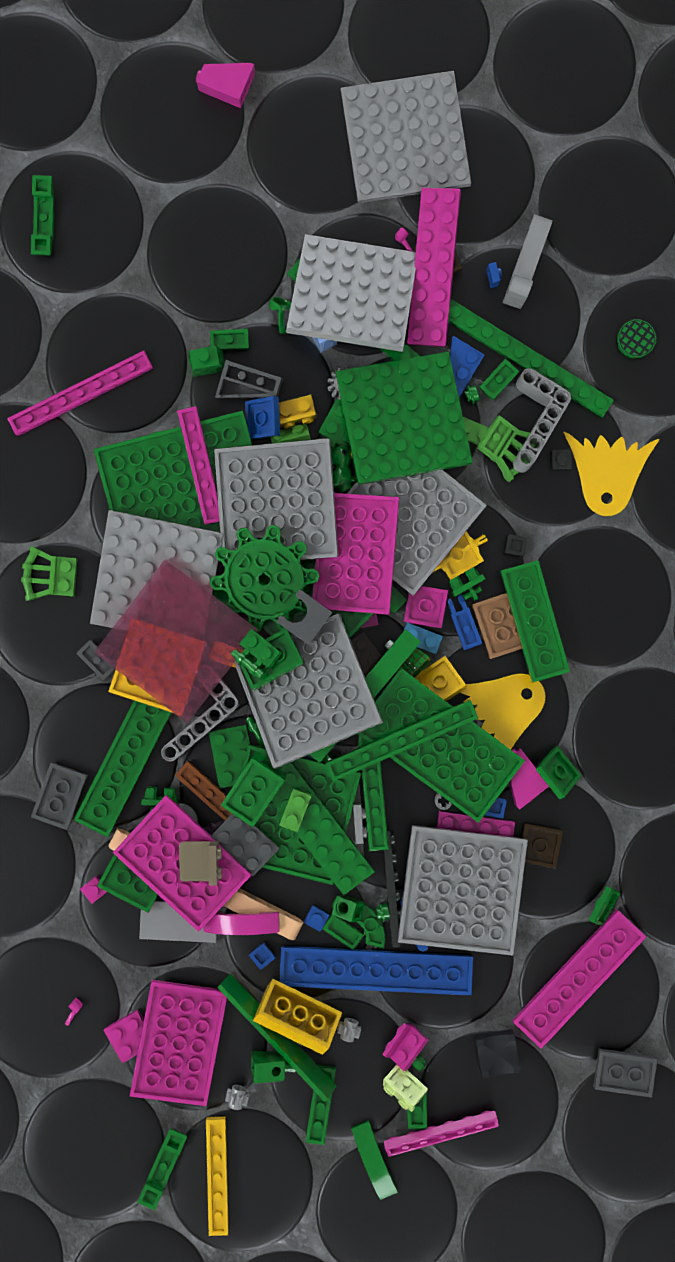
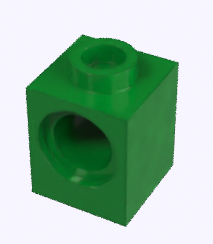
[332,895,365,922]

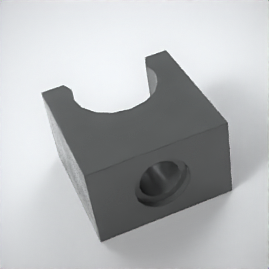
[276,589,332,645]

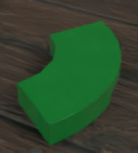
[357,904,385,949]

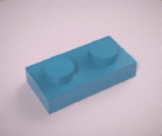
[403,623,443,654]

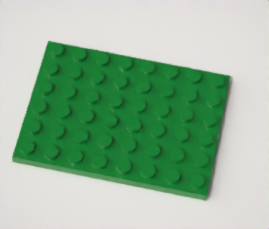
[93,411,252,532]

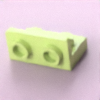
[383,1065,428,1112]

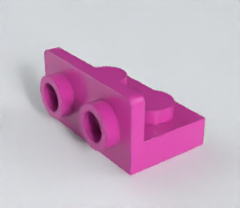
[383,1023,429,1071]

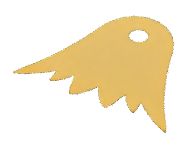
[564,432,659,516]
[460,674,545,750]

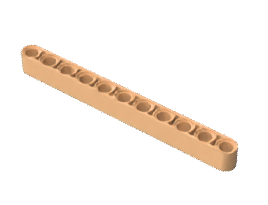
[108,828,304,940]

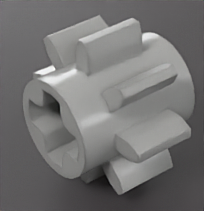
[337,1018,361,1042]
[225,1085,250,1110]

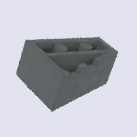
[215,360,284,399]

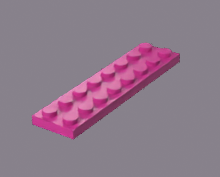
[407,188,461,347]
[512,909,646,1049]

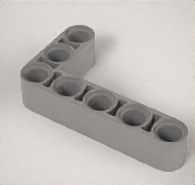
[503,214,553,309]
[513,369,571,473]
[161,664,239,761]

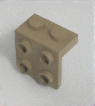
[179,841,222,886]

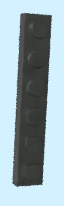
[384,828,401,947]

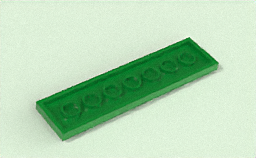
[74,700,172,837]
[262,757,375,895]

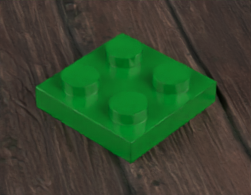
[535,746,582,799]

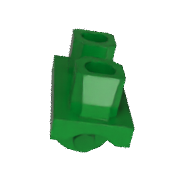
[449,567,485,601]
[142,786,179,812]

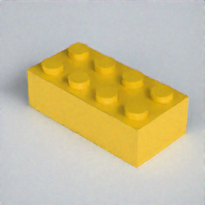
[253,979,342,1055]

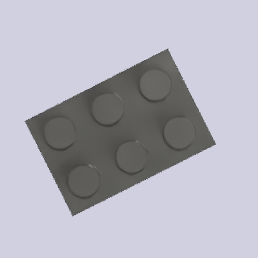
[31,762,88,830]
[211,814,280,876]
[593,1049,657,1097]

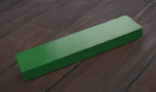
[305,1064,336,1145]

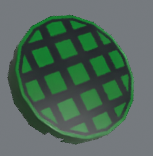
[617,319,656,359]

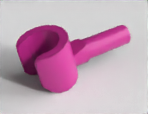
[395,228,414,252]
[65,998,83,1026]

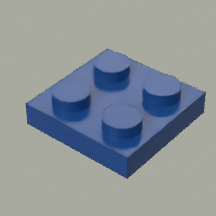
[245,396,280,440]

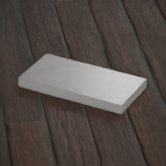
[139,900,217,943]

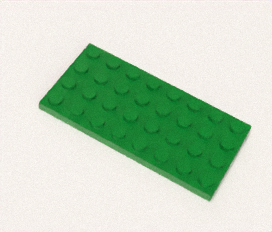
[358,667,525,823]

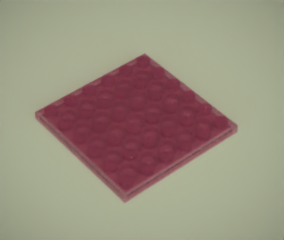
[94,559,258,723]

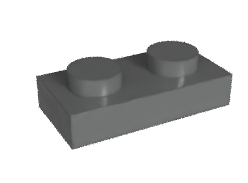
[76,640,117,681]

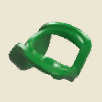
[269,297,292,334]

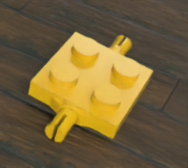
[432,531,488,580]

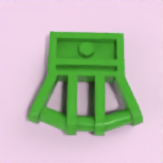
[477,415,534,482]
[21,546,78,601]

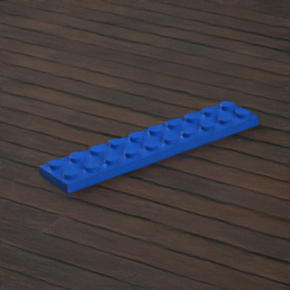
[280,946,473,995]

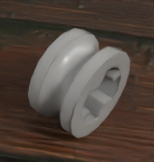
[434,793,452,810]

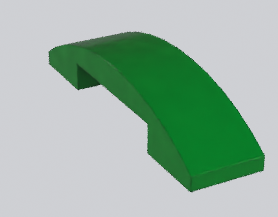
[31,175,55,256]
[351,1120,398,1200]
[137,1128,187,1211]

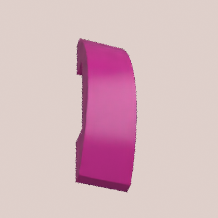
[204,912,280,935]

